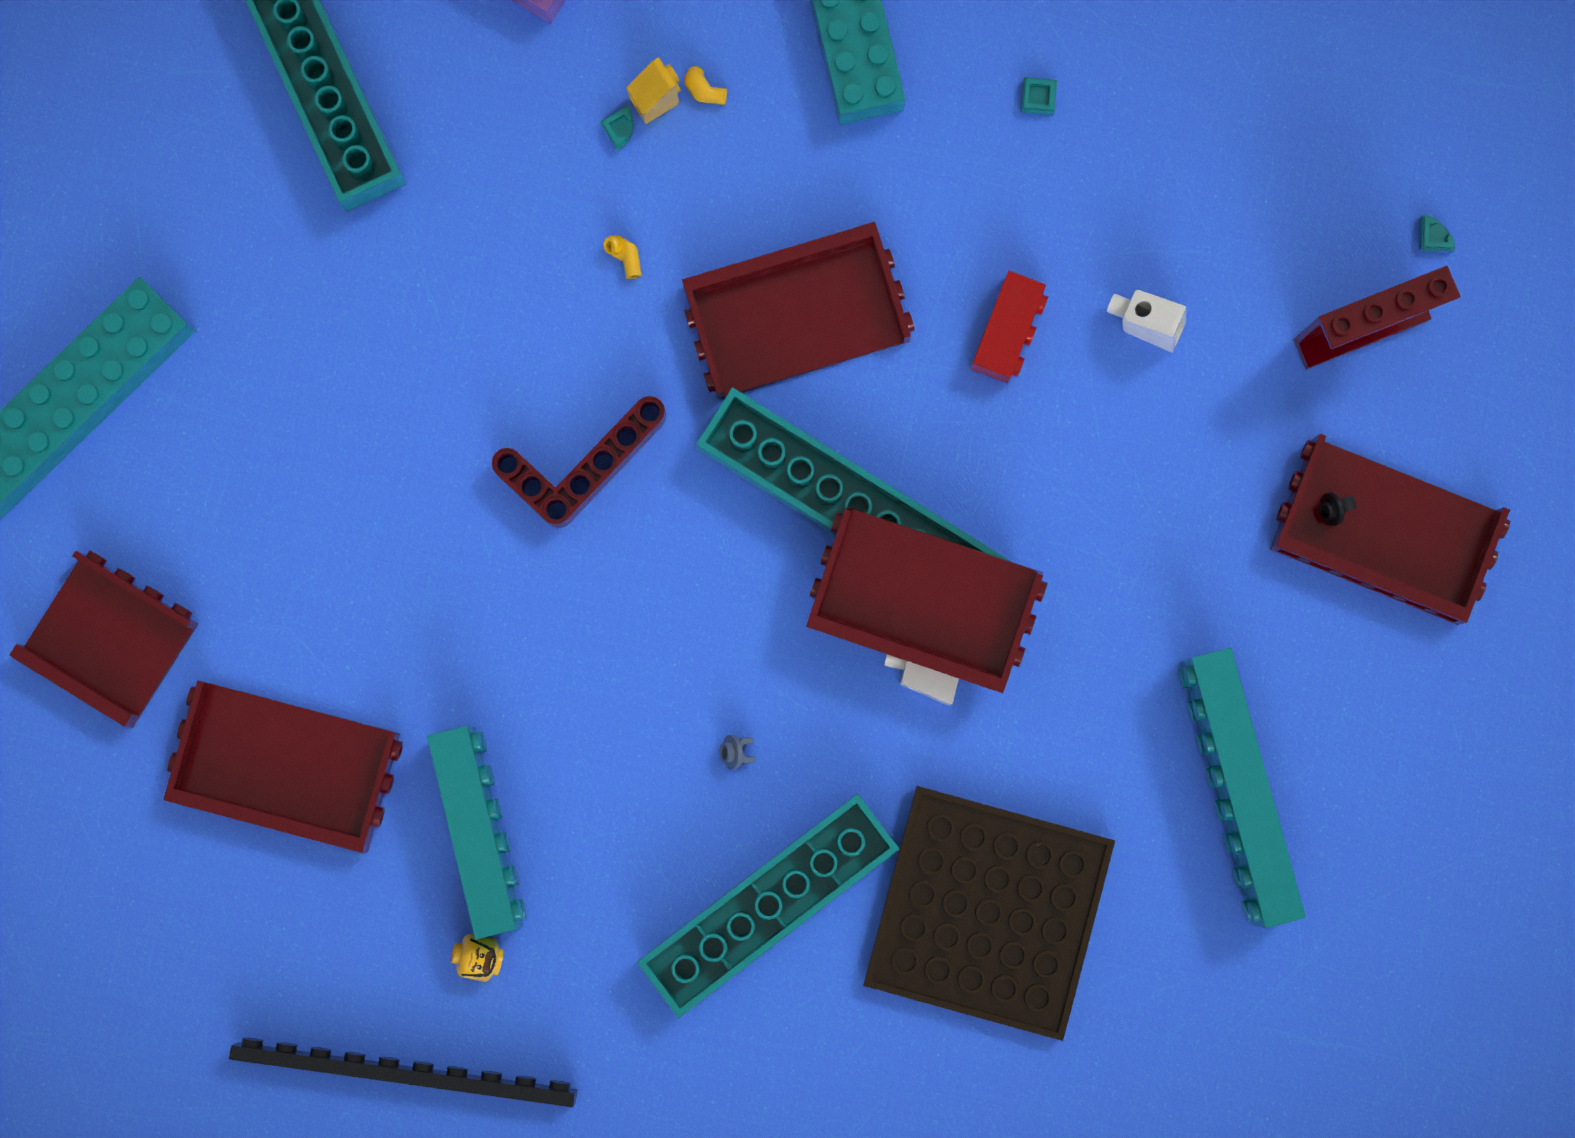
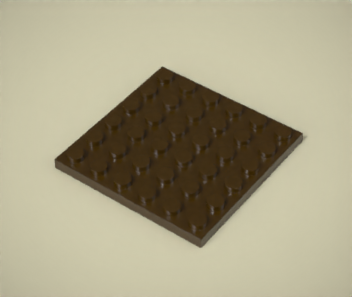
[863,786,1115,1041]

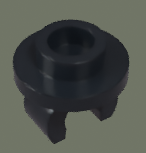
[1318,492,1357,526]

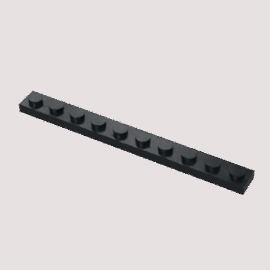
[229,1038,578,1107]

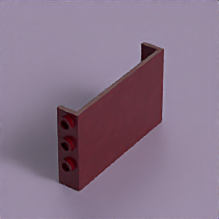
[682,222,915,400]
[1270,434,1510,625]
[806,507,1048,693]
[163,680,403,853]

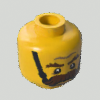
[450,934,504,982]

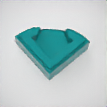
[600,105,634,152]
[1419,215,1455,252]

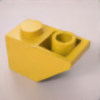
[626,57,681,125]

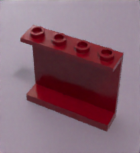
[1293,265,1461,370]
[9,550,198,728]

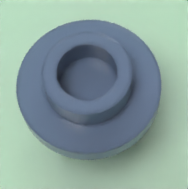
[719,735,755,769]

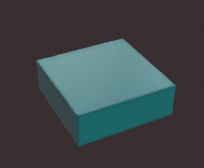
[1020,77,1057,116]

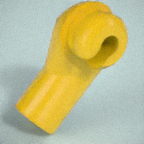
[684,66,728,105]
[603,235,642,279]

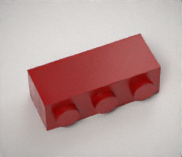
[970,270,1048,383]

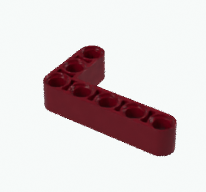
[492,396,666,528]

